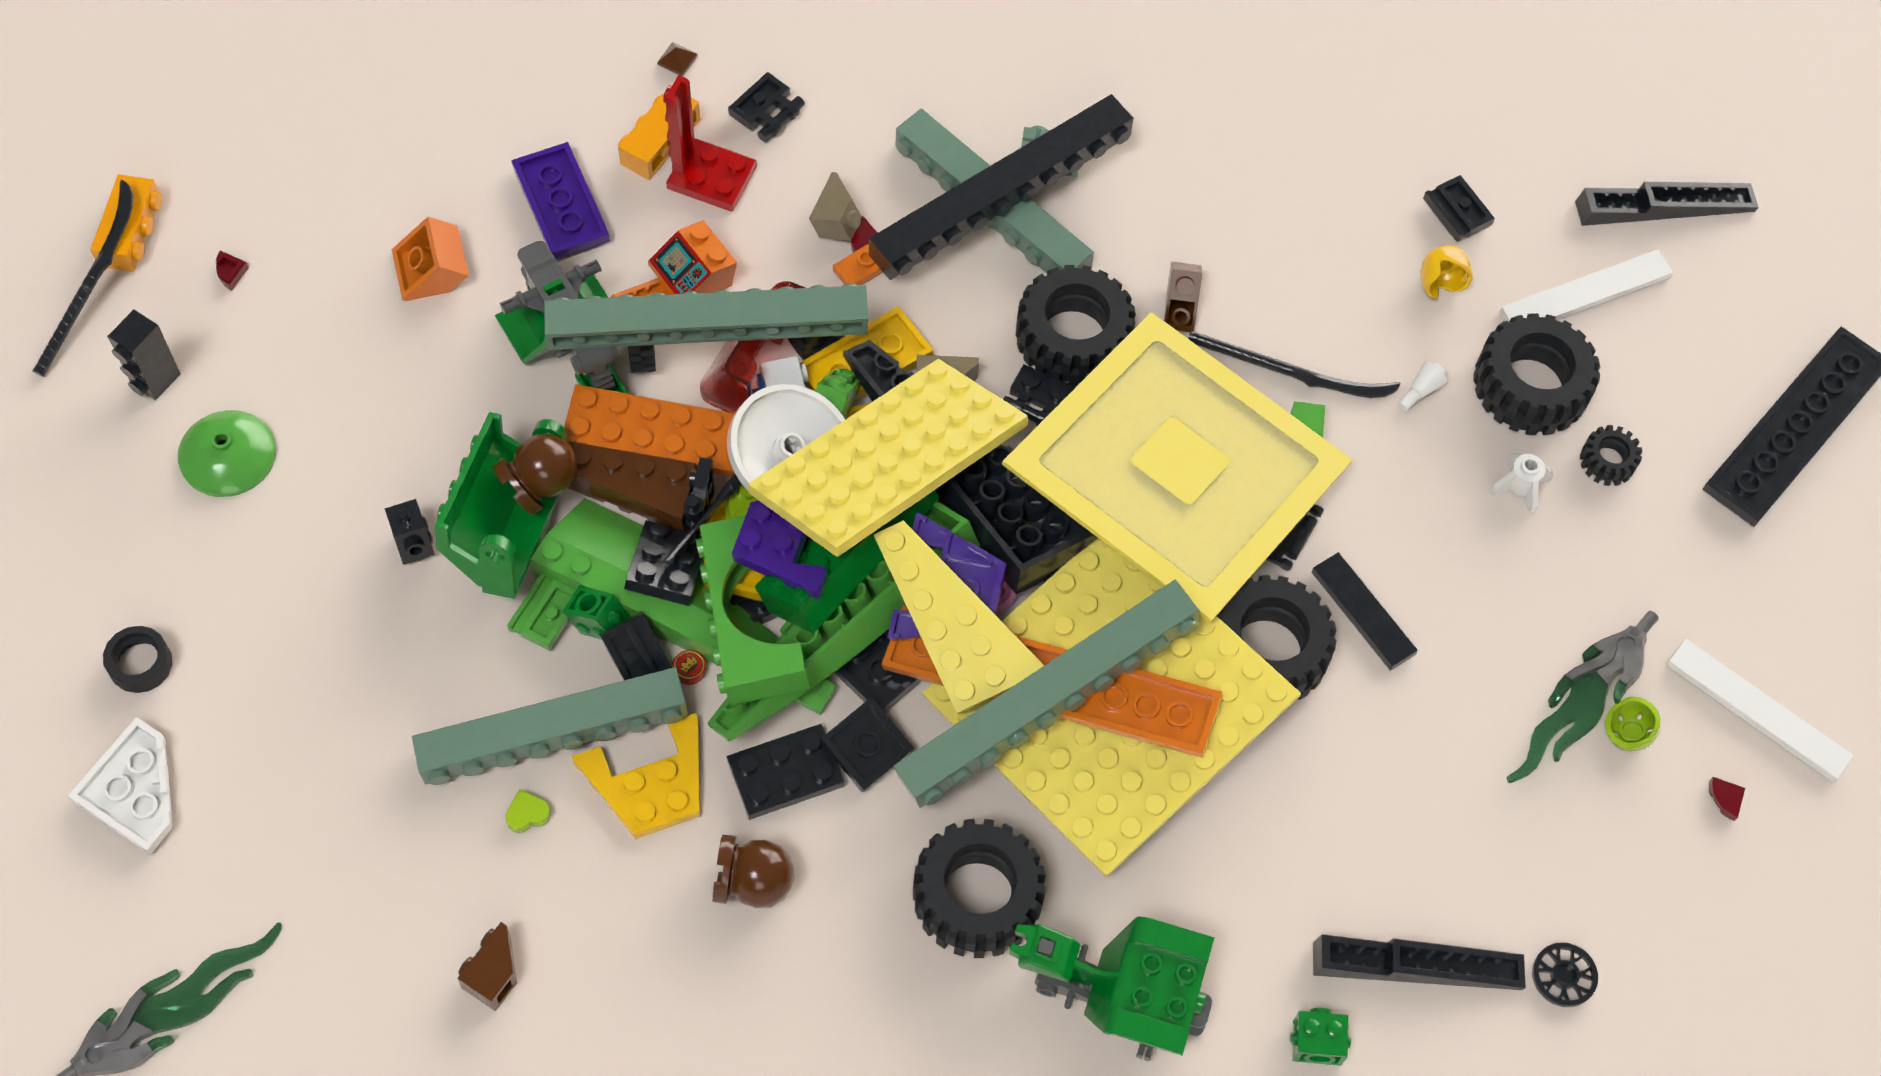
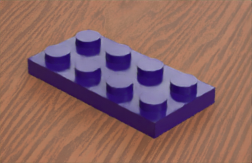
[511,142,610,259]

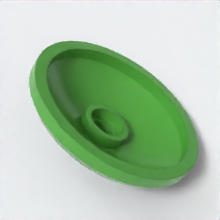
[178,410,276,497]

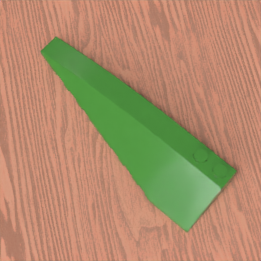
[530,498,836,715]
[707,501,981,742]

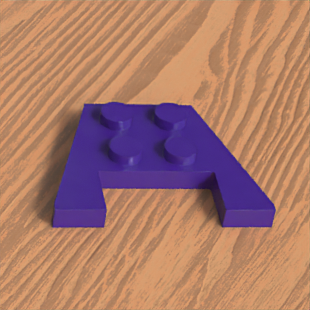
[731,501,828,599]
[887,513,1007,641]

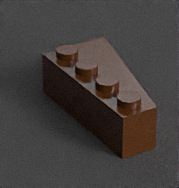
[568,442,696,531]

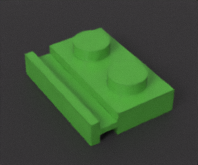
[507,573,576,651]

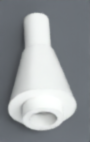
[1398,361,1448,412]

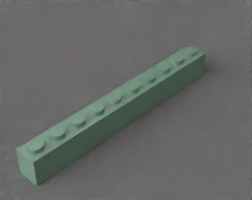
[544,283,869,350]
[893,579,1200,808]

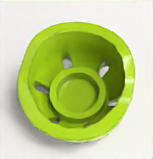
[1605,697,1661,752]

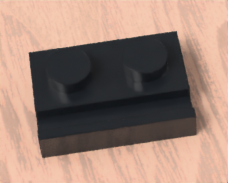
[1423,175,1495,242]
[598,611,672,681]

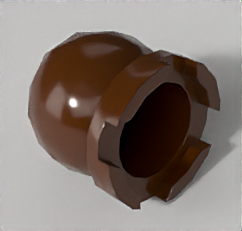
[492,434,578,515]
[712,835,795,908]

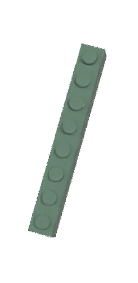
[895,108,1094,274]
[411,667,689,785]

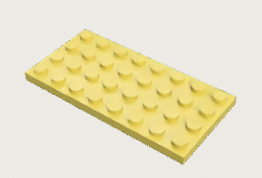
[748,359,1028,557]

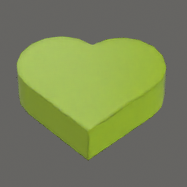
[505,789,551,833]

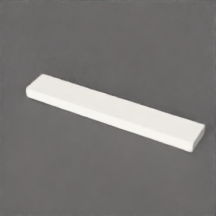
[1499,249,1673,322]
[1666,638,1854,783]

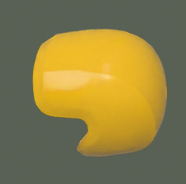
[1420,245,1473,299]

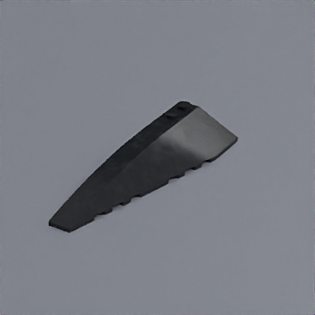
[843,340,1098,594]

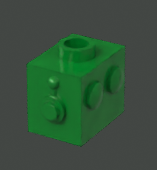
[562,585,631,639]
[1289,1008,1351,1066]

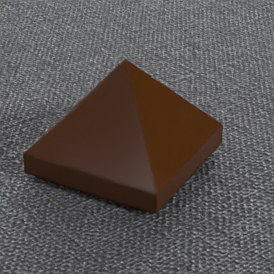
[657,42,697,76]

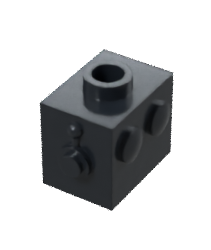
[384,499,435,565]

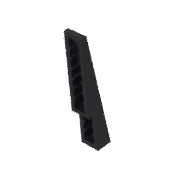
[1575,182,1759,226]
[1313,934,1526,990]

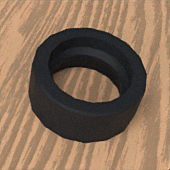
[103,626,173,693]

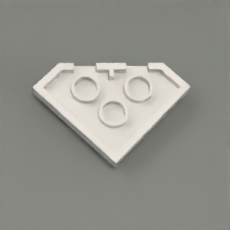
[68,717,173,855]

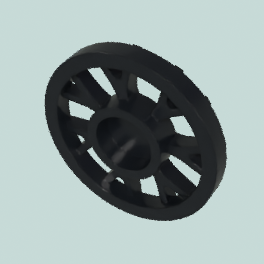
[1532,943,1598,1007]

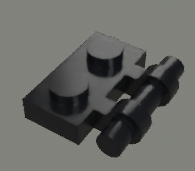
[728,72,805,142]
[1003,364,1076,426]
[684,457,715,534]

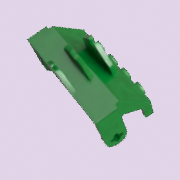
[434,412,567,599]

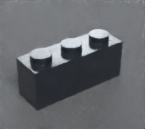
[107,309,181,401]

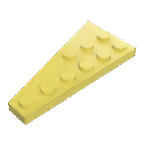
[874,521,1044,715]

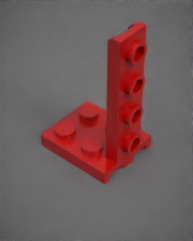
[663,75,757,212]

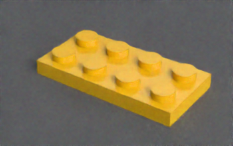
[799,306,934,403]

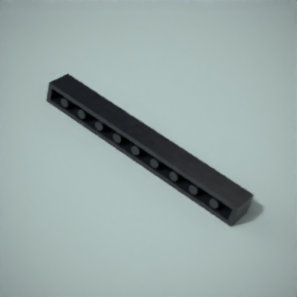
[869,94,1134,280]

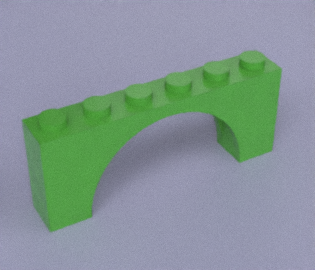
[696,515,810,706]

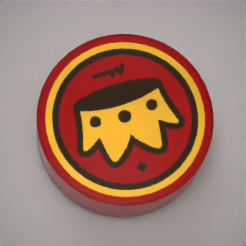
[673,650,706,685]

